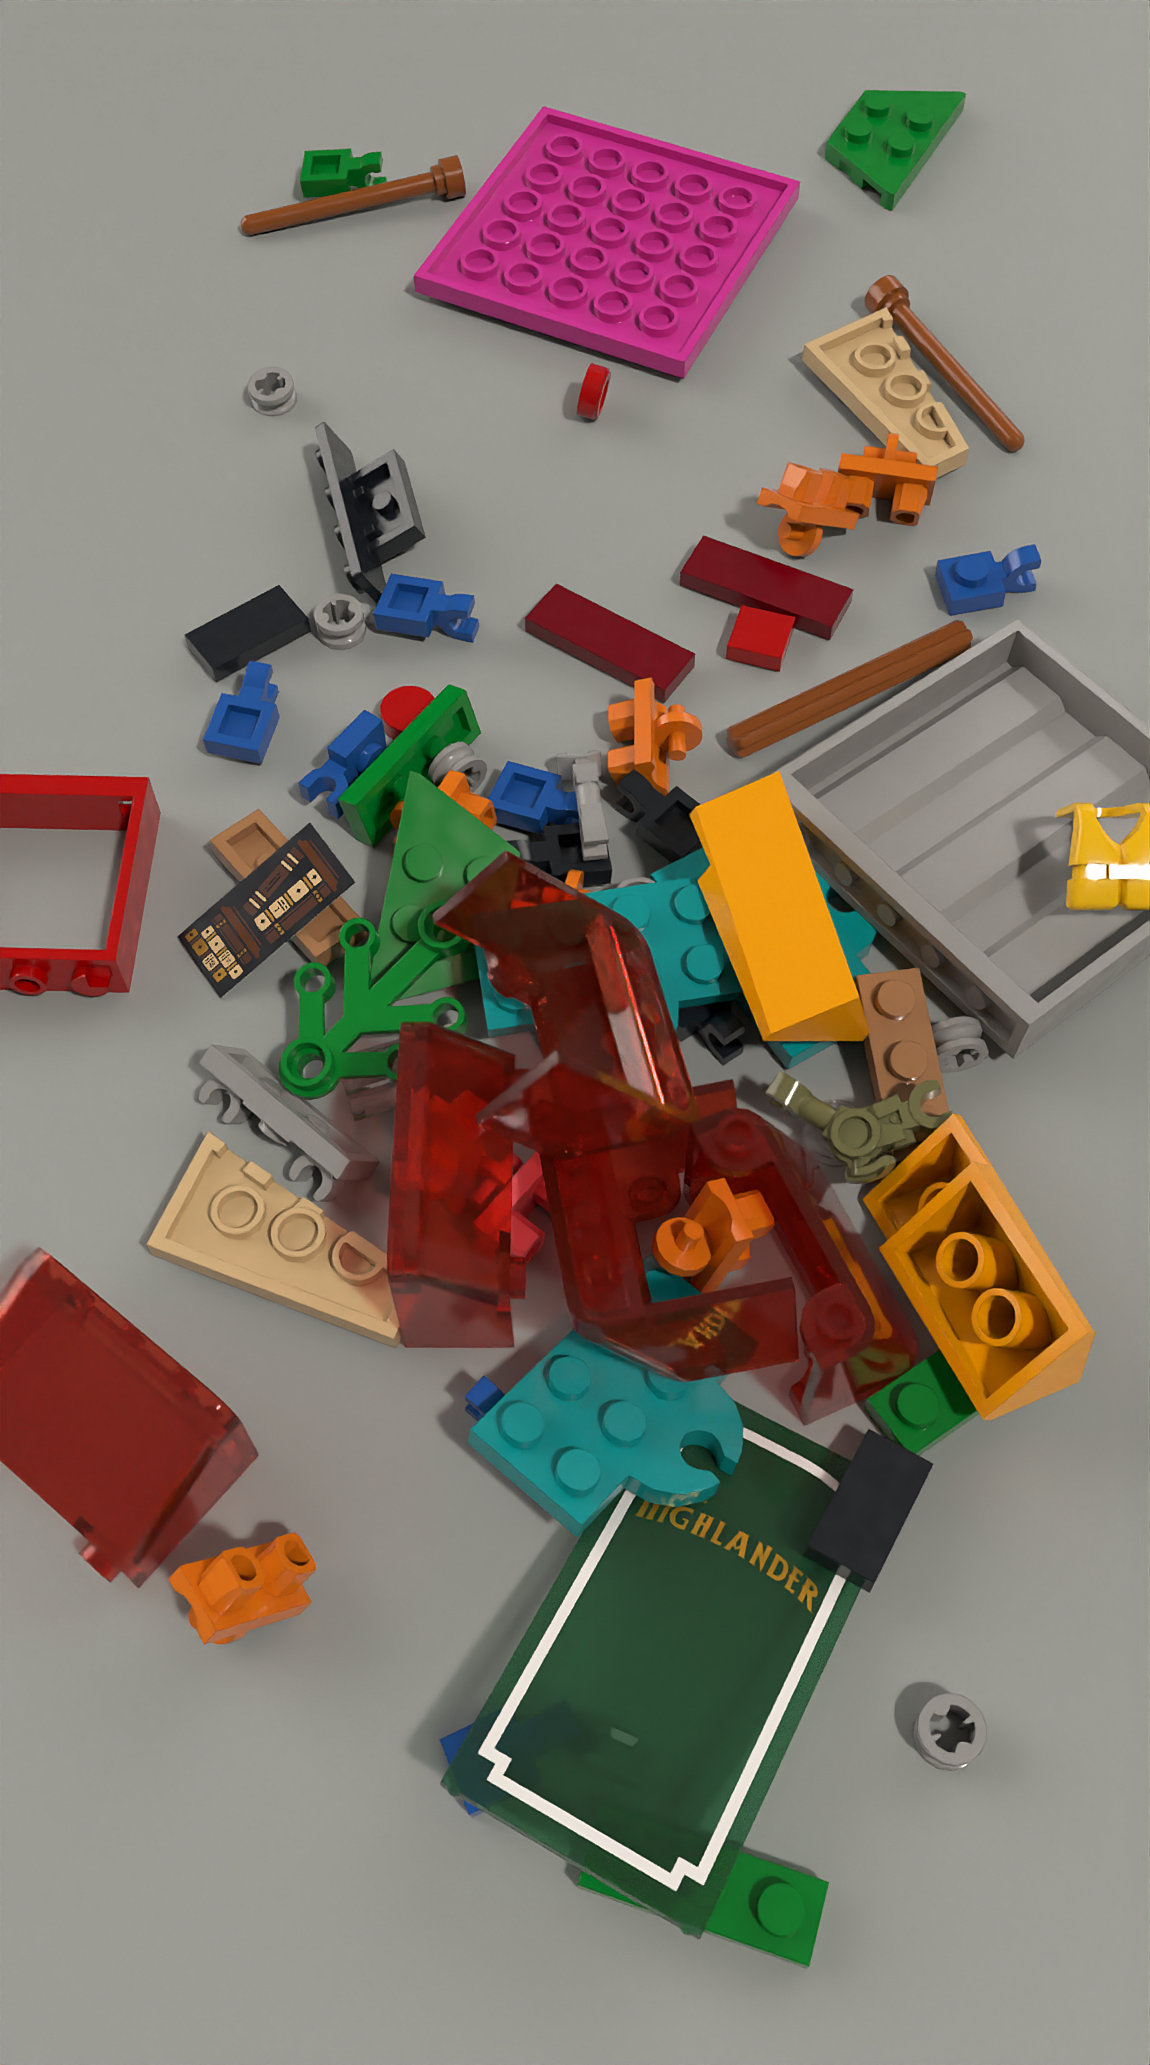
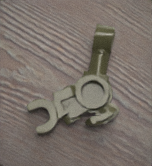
[765,1071,953,1184]

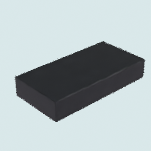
[184,585,311,682]
[803,1429,933,1593]

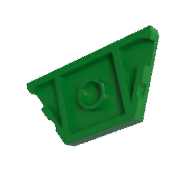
[825,90,966,211]
[371,771,521,1001]

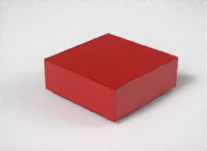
[726,605,795,671]

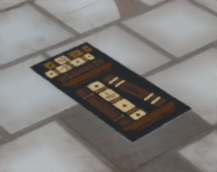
[178,822,356,998]

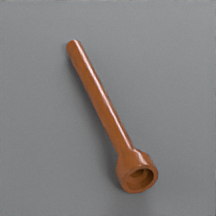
[240,155,466,235]
[864,275,1025,452]

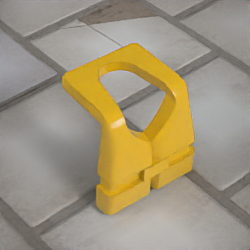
[1056,802,1150,911]

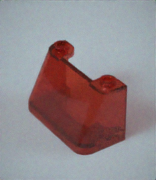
[683,1107,918,1426]
[0,1247,259,1589]

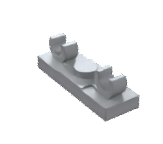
[198,1044,380,1202]

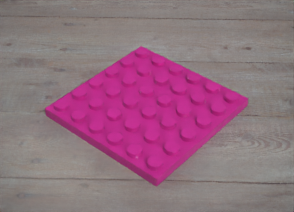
[414,106,800,378]

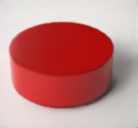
[576,363,611,420]
[380,686,435,740]

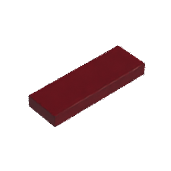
[680,535,854,640]
[525,583,695,703]

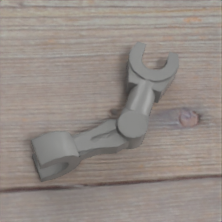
[556,750,609,861]

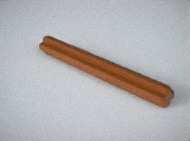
[726,620,973,758]

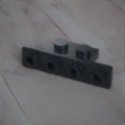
[315,422,426,604]

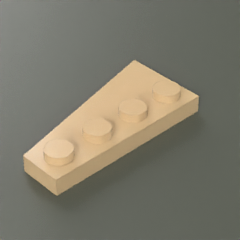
[802,307,969,479]
[146,1131,424,1348]

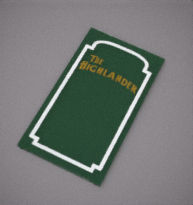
[440,1401,861,1940]

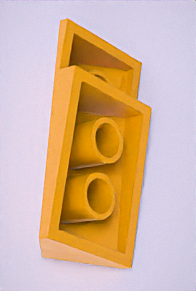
[689,771,870,1041]
[862,1113,1095,1420]

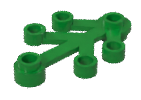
[278,900,472,1100]

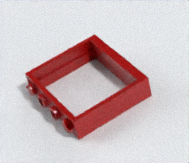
[0,774,161,997]

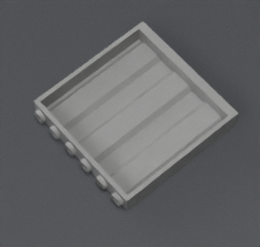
[770,619,1150,1059]

